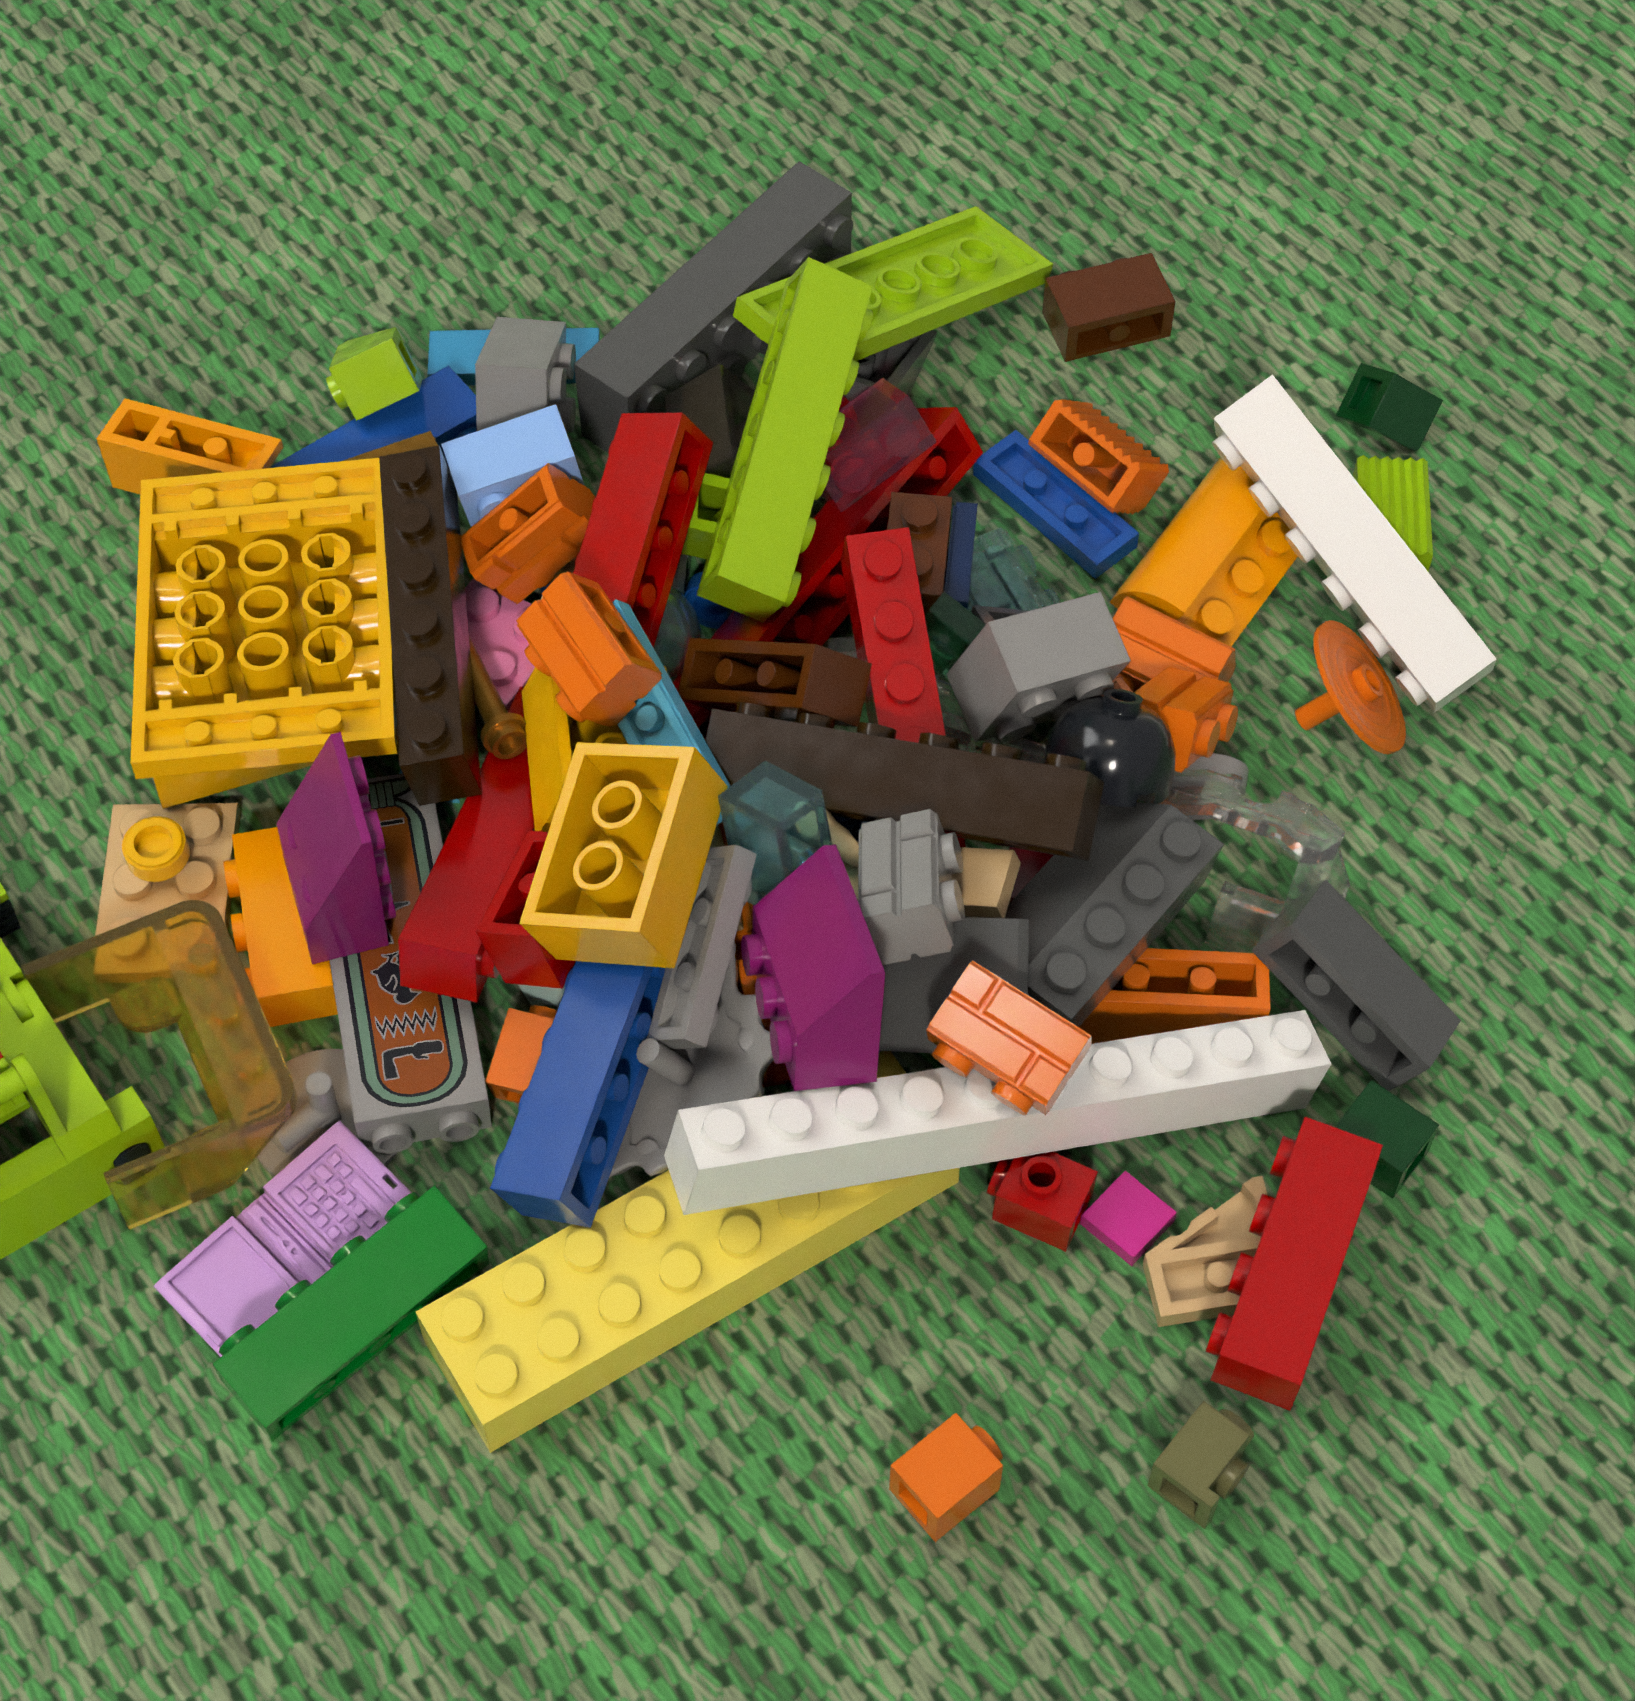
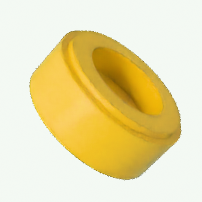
[122,816,190,882]

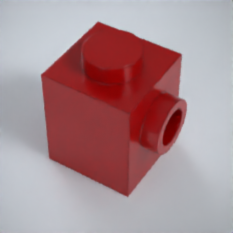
[987,1152,1098,1252]

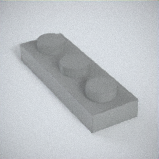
[647,844,757,1049]

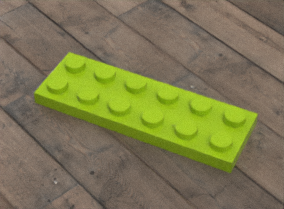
[733,206,1054,361]

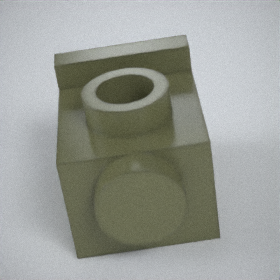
[1147,1401,1254,1529]

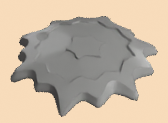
[609,957,774,1177]

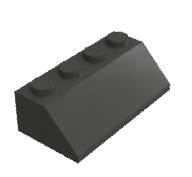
[1005,802,1224,1027]

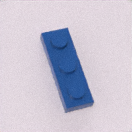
[973,430,1139,579]

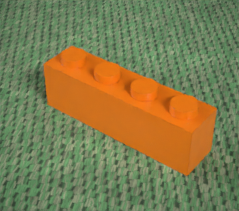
[1079,948,1271,1044]

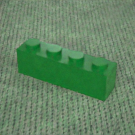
[213,1185,489,1442]

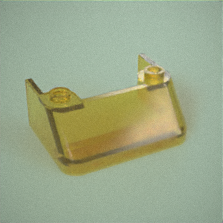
[21,900,297,1230]

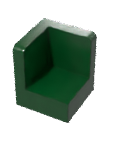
[1336,363,1443,451]
[1336,1080,1439,1199]

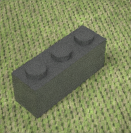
[1252,879,1461,1091]

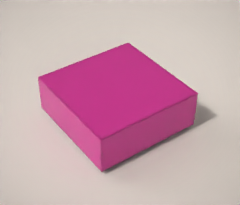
[1080,1171,1177,1267]

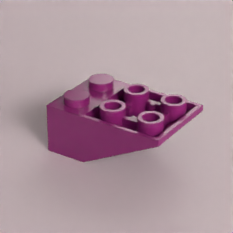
[276,732,396,965]

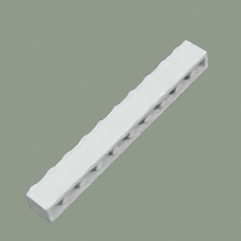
[664,1010,1331,1215]

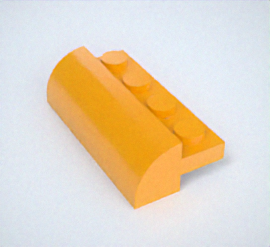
[1110,457,1298,647]

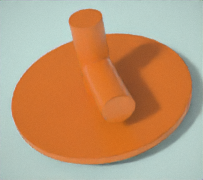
[1295,620,1406,755]

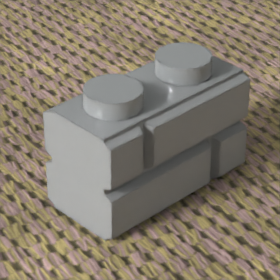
[858,809,965,965]

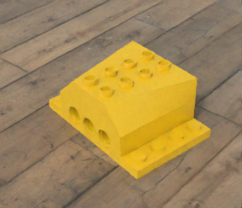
[130,458,398,809]

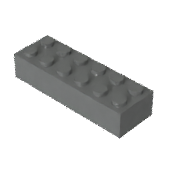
[574,161,853,453]

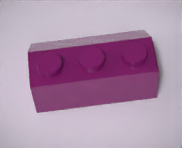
[741,844,885,1091]

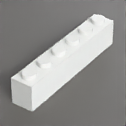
[1212,375,1497,712]

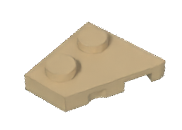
[1143,1176,1268,1327]

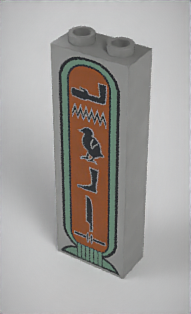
[330,773,492,1154]

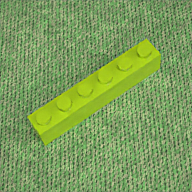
[697,257,873,622]

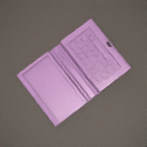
[153,1121,412,1357]

